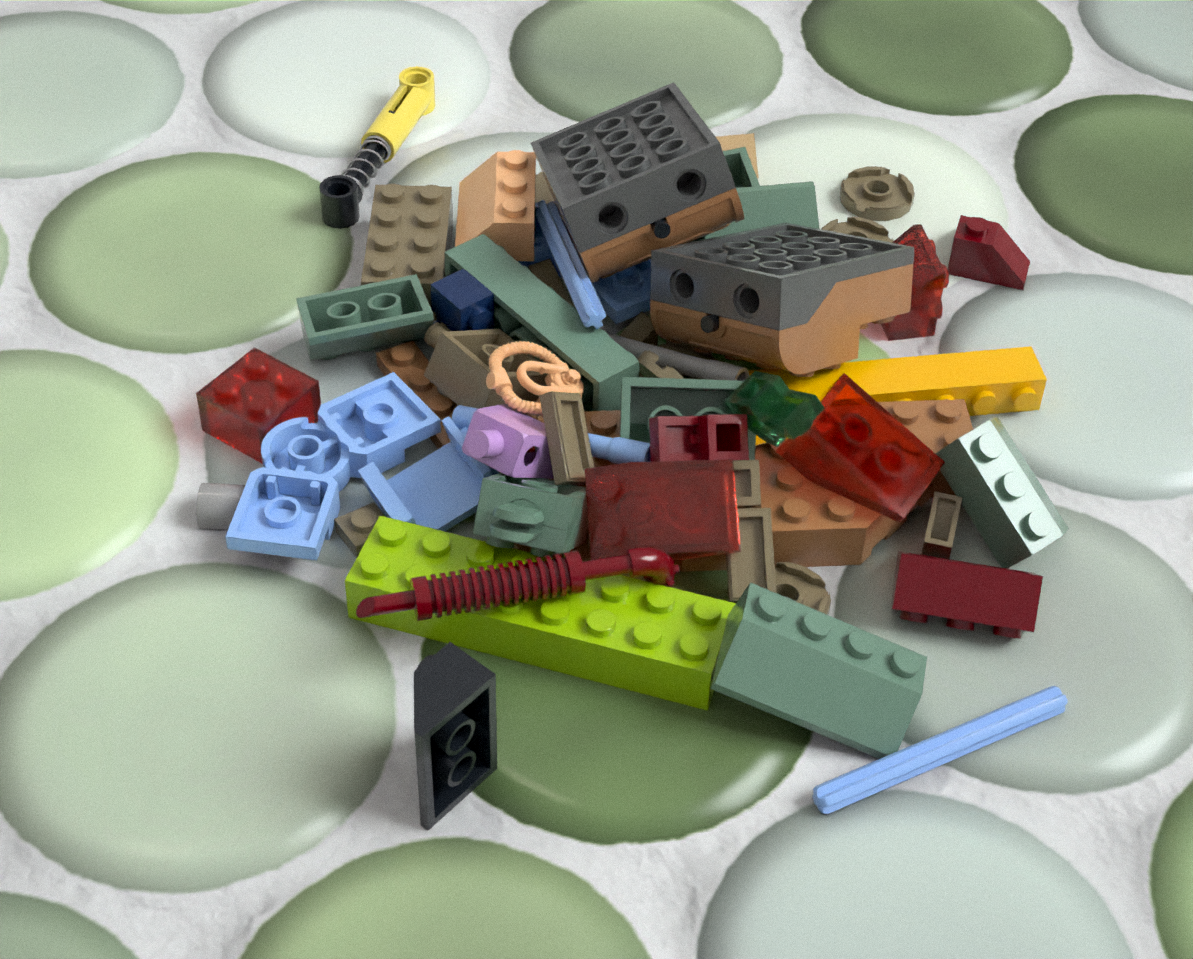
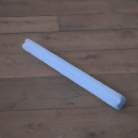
[535,200,607,329]
[812,686,1068,814]

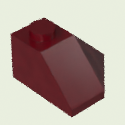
[947,215,1030,290]

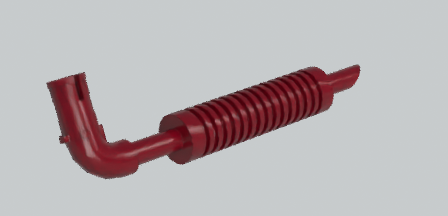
[356,547,680,621]

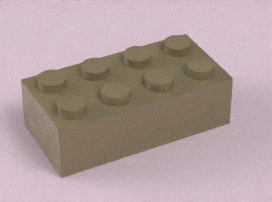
[361,184,453,321]

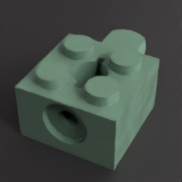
[473,473,595,559]

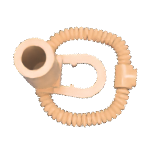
[486,341,584,419]

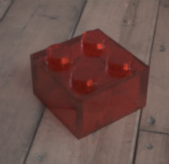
[196,347,321,464]

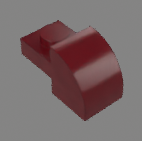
[649,414,749,464]

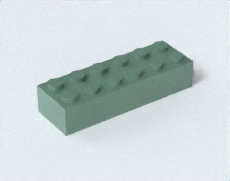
[444,234,640,411]

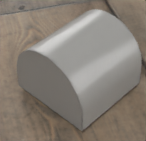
[196,483,245,530]

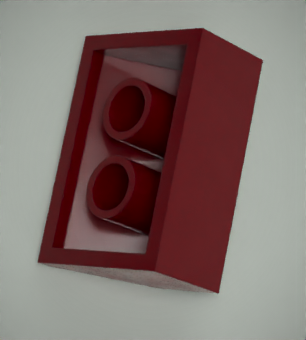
[891,551,1043,639]

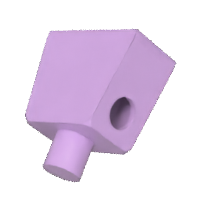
[462,404,554,479]

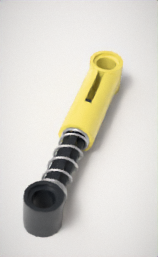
[319,66,435,229]

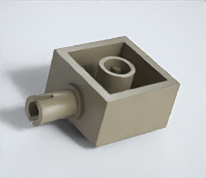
[424,322,548,415]

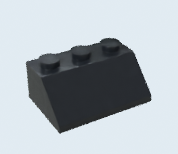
[414,642,497,831]

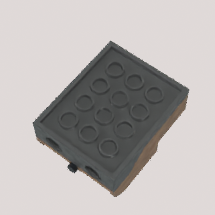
[530,82,744,283]
[650,223,914,377]

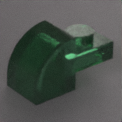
[725,371,825,447]

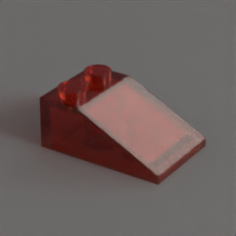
[776,373,945,522]
[585,459,741,560]

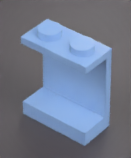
[358,416,499,531]

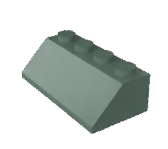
[711,582,927,759]

